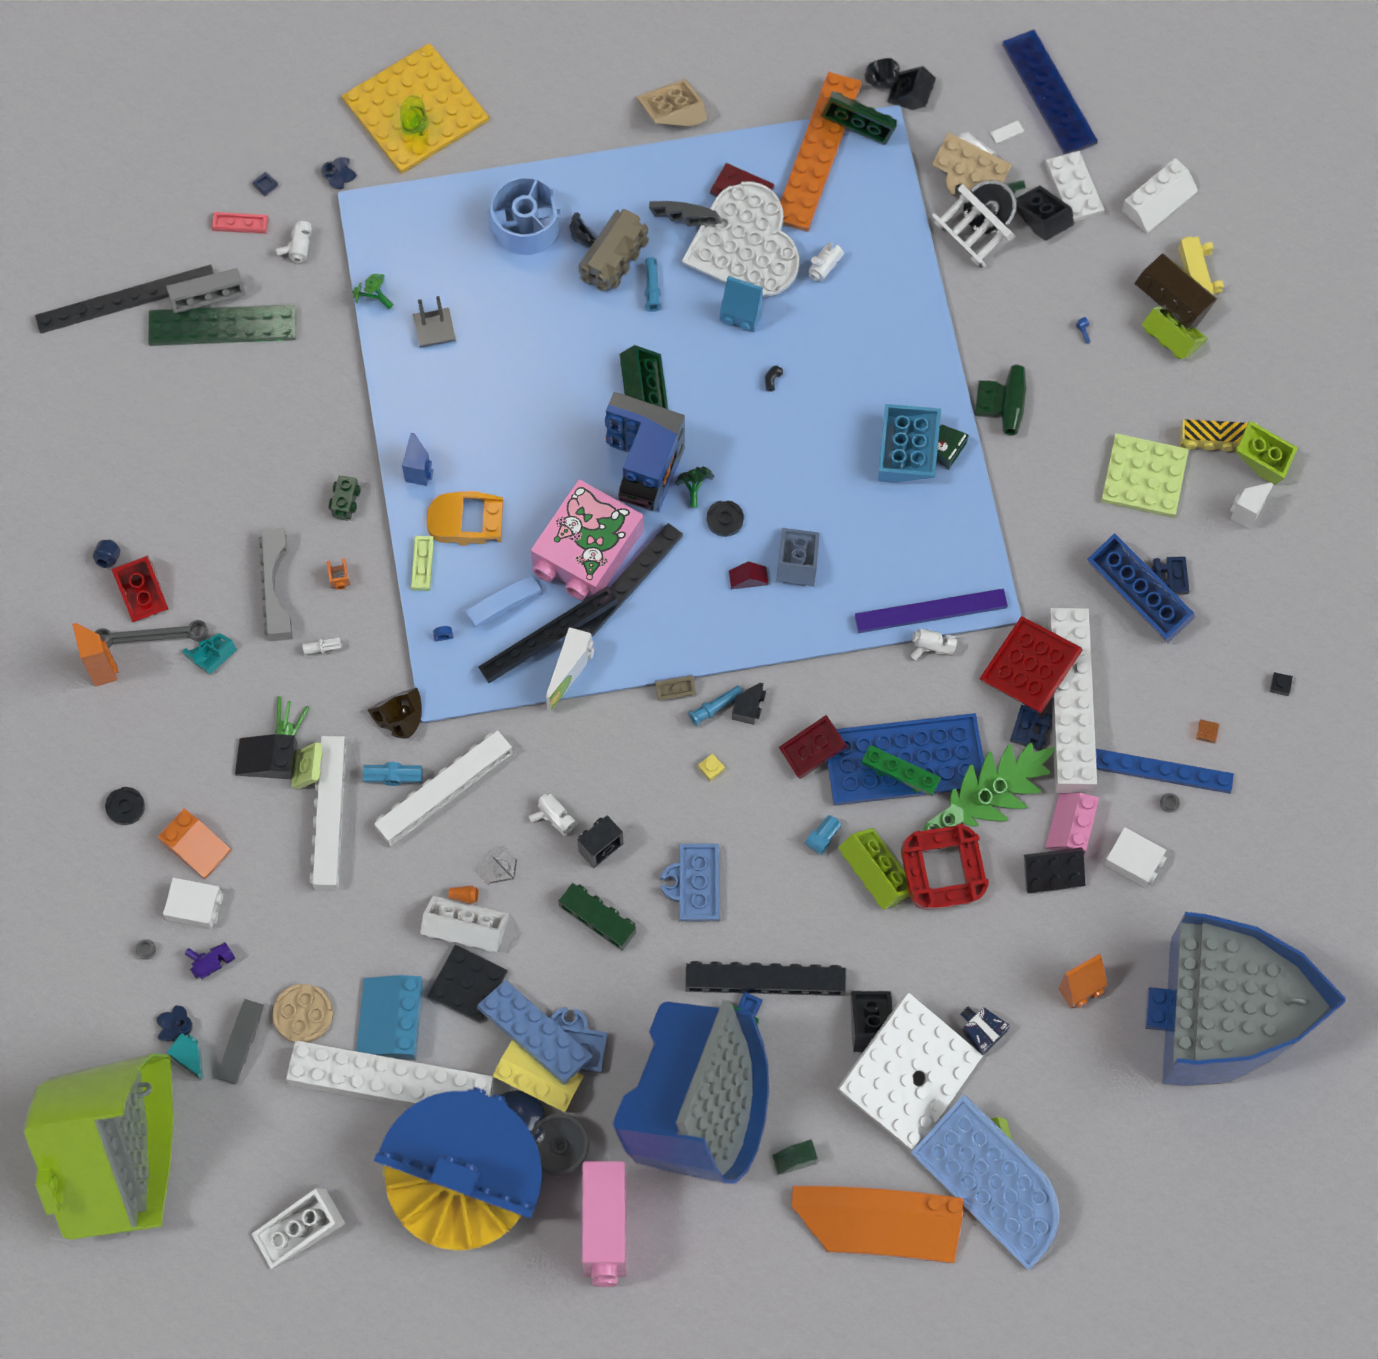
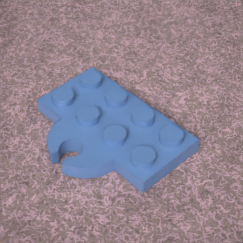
[660,844,719,921]
[550,1007,608,1073]

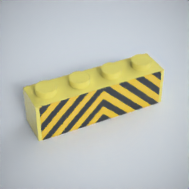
[1180,419,1257,452]

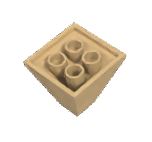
[637,79,707,126]

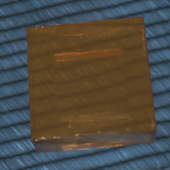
[1196,719,1219,744]

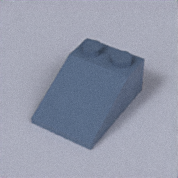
[776,528,819,586]

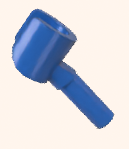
[1076,317,1090,344]

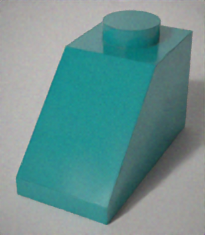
[167,1033,204,1080]

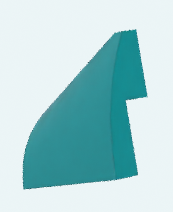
[182,633,237,675]

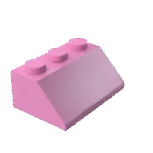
[1045,793,1099,855]

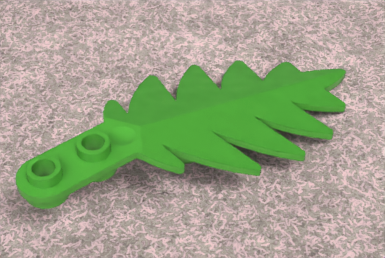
[923,743,1055,831]

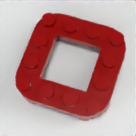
[901,824,989,910]

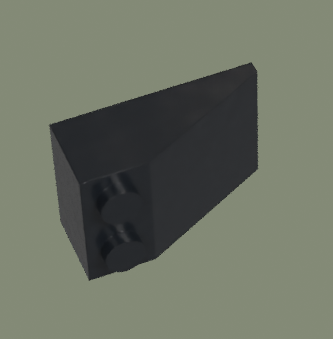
[1016,185,1074,241]
[235,734,298,779]
[851,991,893,1052]

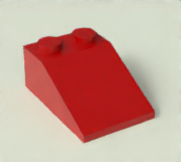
[111,555,169,622]

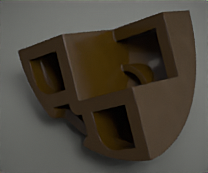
[367,687,422,739]

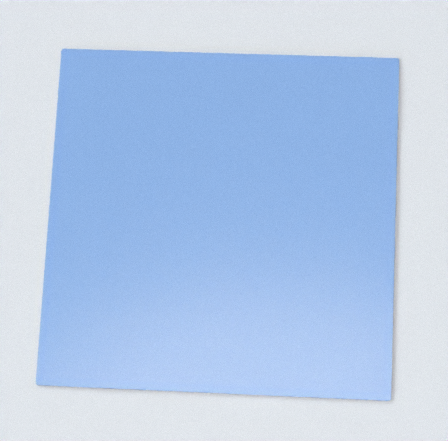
[338,105,1021,723]

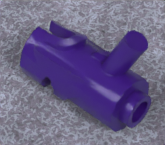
[185,942,235,980]

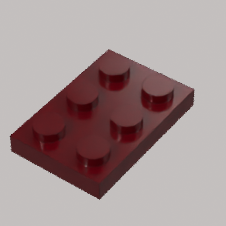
[710,163,774,197]
[779,715,848,779]

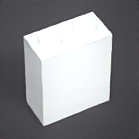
[1104,827,1167,888]
[163,878,223,929]

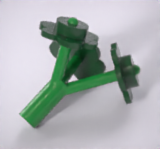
[675,466,715,507]

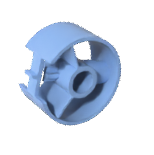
[488,176,561,255]

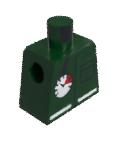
[937,424,969,470]

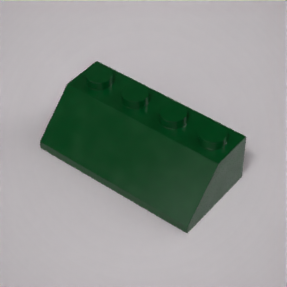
[821,91,897,145]
[619,345,668,409]

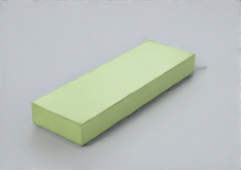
[411,536,434,591]

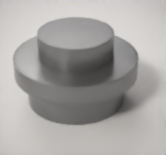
[1160,793,1180,812]
[136,940,156,959]

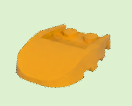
[427,491,503,546]

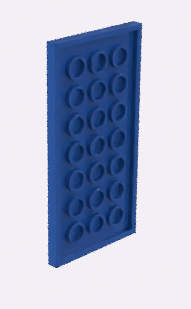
[827,713,984,806]

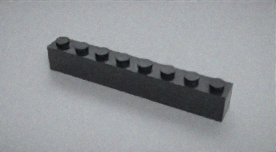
[685,961,846,996]

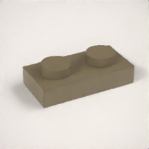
[655,674,696,701]

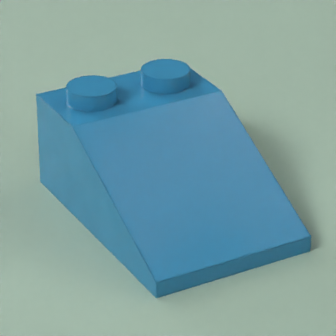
[720,276,763,332]

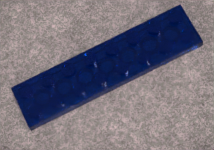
[1002,29,1098,155]

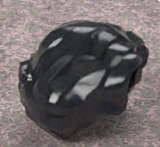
[864,58,900,89]

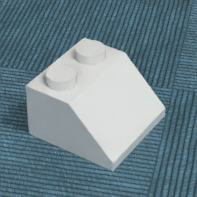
[1230,483,1274,529]

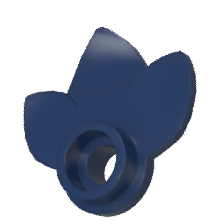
[321,157,357,189]
[156,1005,193,1041]

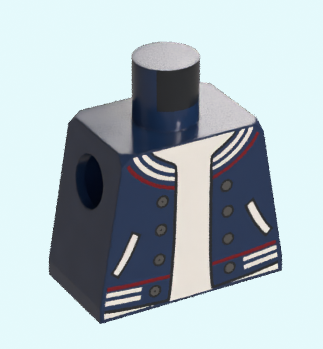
[960,1006,1010,1055]

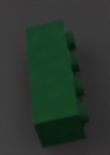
[558,883,637,951]

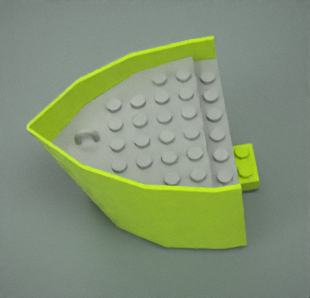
[24,1053,174,1240]

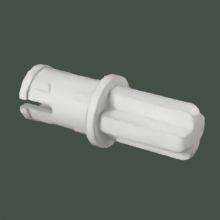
[303,638,342,655]

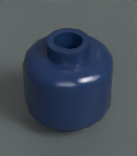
[93,539,120,568]

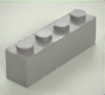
[166,268,245,313]

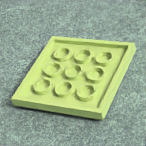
[1101,433,1189,518]

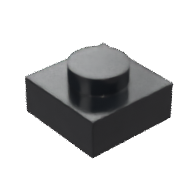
[1270,672,1293,696]

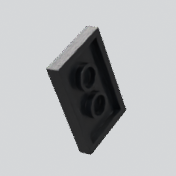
[1024,847,1086,894]

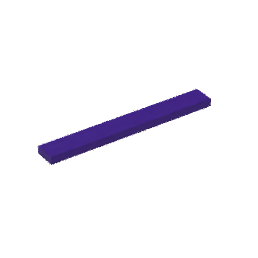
[855,588,1008,633]

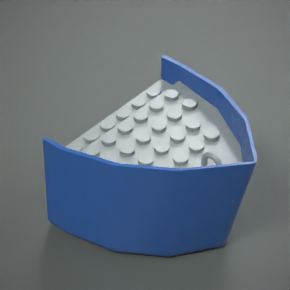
[1145,912,1345,1086]

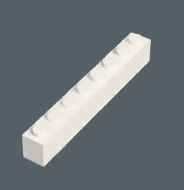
[374,730,513,847]
[310,736,347,891]

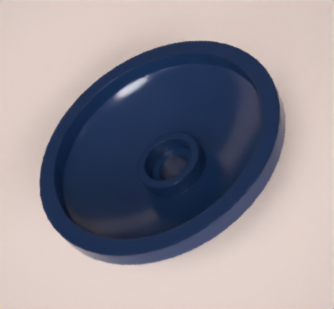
[500,1090,545,1140]

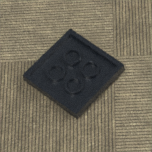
[427,945,508,1024]

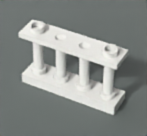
[932,184,1015,268]

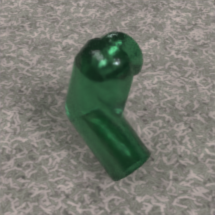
[1007,180,1025,194]

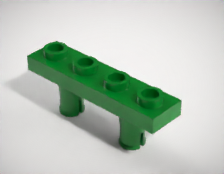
[861,745,941,796]

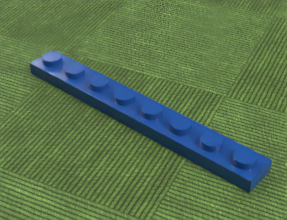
[1095,748,1234,794]

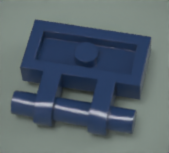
[1152,556,1189,595]
[1010,704,1052,751]

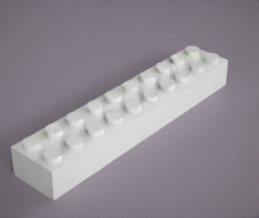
[1048,608,1097,793]
[286,1040,494,1107]

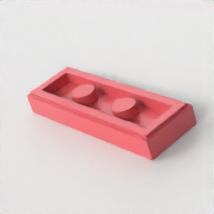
[212,212,268,234]

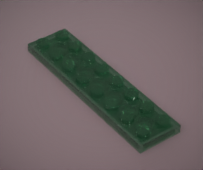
[148,304,296,346]

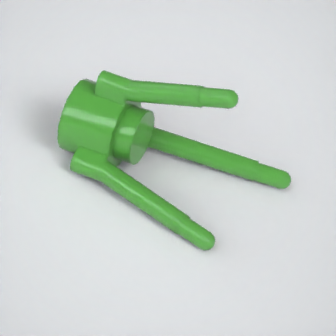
[275,696,309,737]

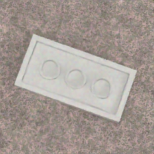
[1045,151,1104,222]

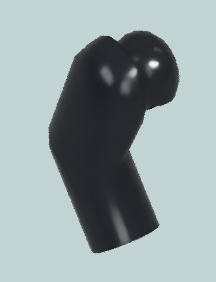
[765,365,783,392]

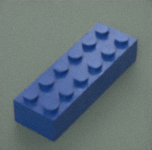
[1087,533,1195,643]

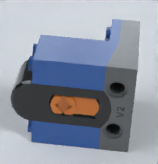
[605,392,685,512]

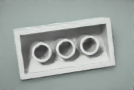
[1122,158,1198,234]
[420,896,509,952]

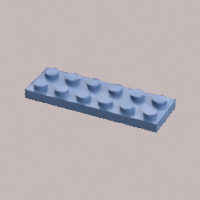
[477,980,592,1085]

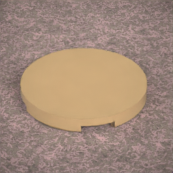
[272,984,333,1043]

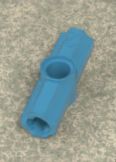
[363,762,423,786]

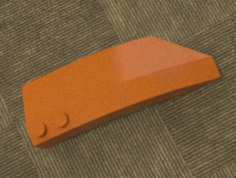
[791,1186,963,1264]

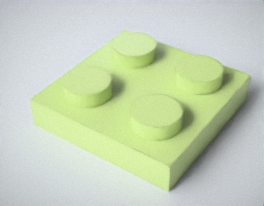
[291,742,323,789]

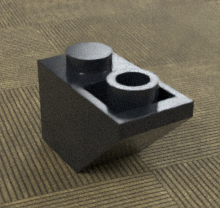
[732,683,766,725]

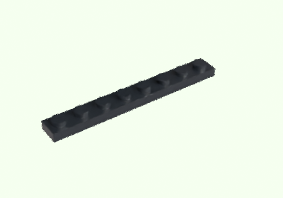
[577,523,683,637]
[478,586,619,683]

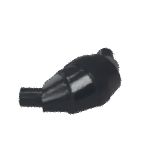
[569,212,596,247]

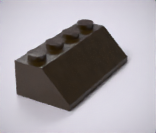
[1134,253,1217,330]

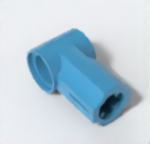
[805,815,842,855]

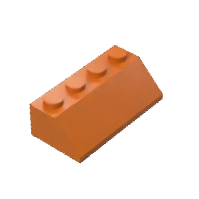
[72,623,119,686]

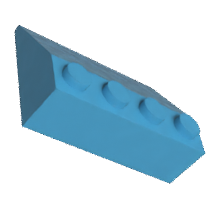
[878,404,941,482]
[356,975,424,1060]

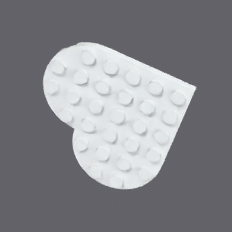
[682,182,799,297]

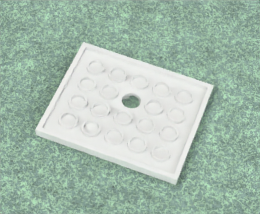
[837,993,983,1152]

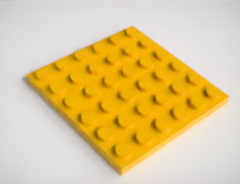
[341,43,490,174]

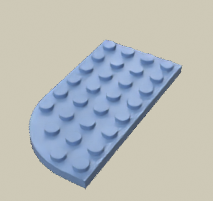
[911,1095,1059,1270]

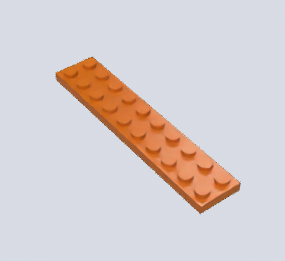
[780,72,862,232]

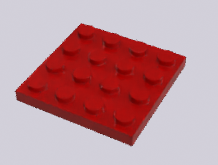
[979,616,1083,714]

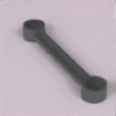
[95,620,209,648]

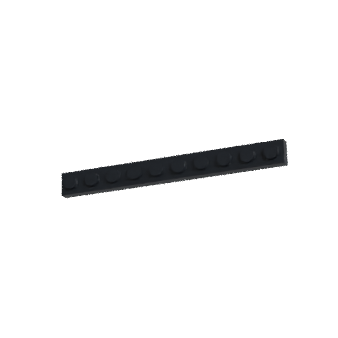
[35,264,214,334]

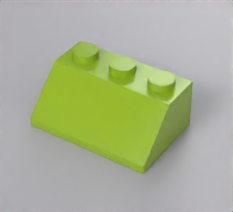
[1141,306,1208,360]

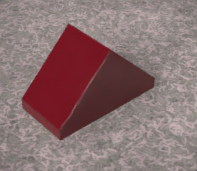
[729,561,769,589]

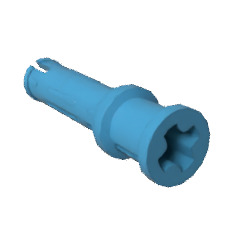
[644,257,662,312]
[688,685,743,727]

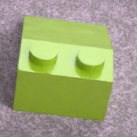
[1235,421,1298,485]

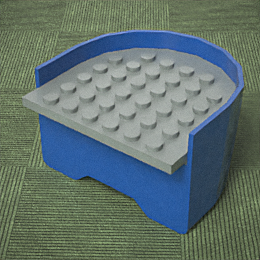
[613,1000,769,1184]

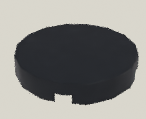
[706,500,744,537]
[105,787,145,826]

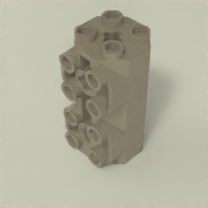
[578,209,649,292]

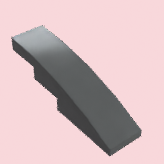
[649,201,722,227]
[217,999,264,1084]

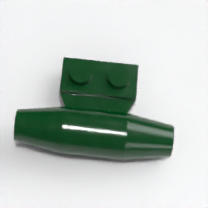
[975,365,1027,436]

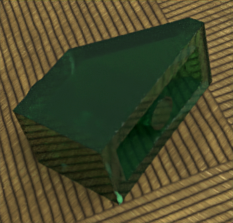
[772,1139,818,1175]

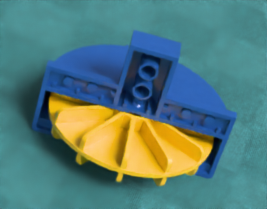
[374,1087,542,1250]

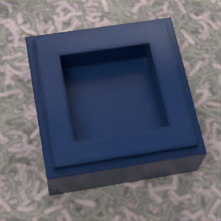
[252,172,278,196]

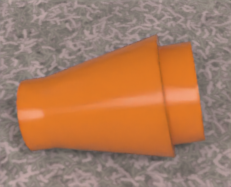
[448,885,479,904]

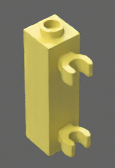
[1178,236,1224,295]

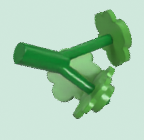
[352,273,394,310]

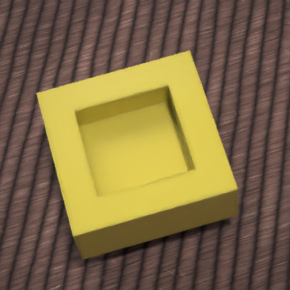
[698,753,725,781]

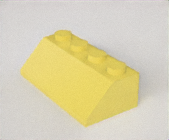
[493,1040,584,1112]

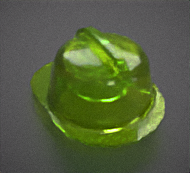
[400,95,429,136]

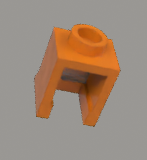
[326,558,350,590]

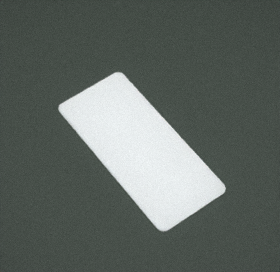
[990,121,1024,143]

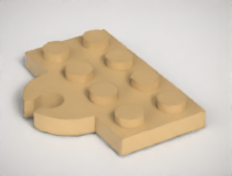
[932,132,1012,199]

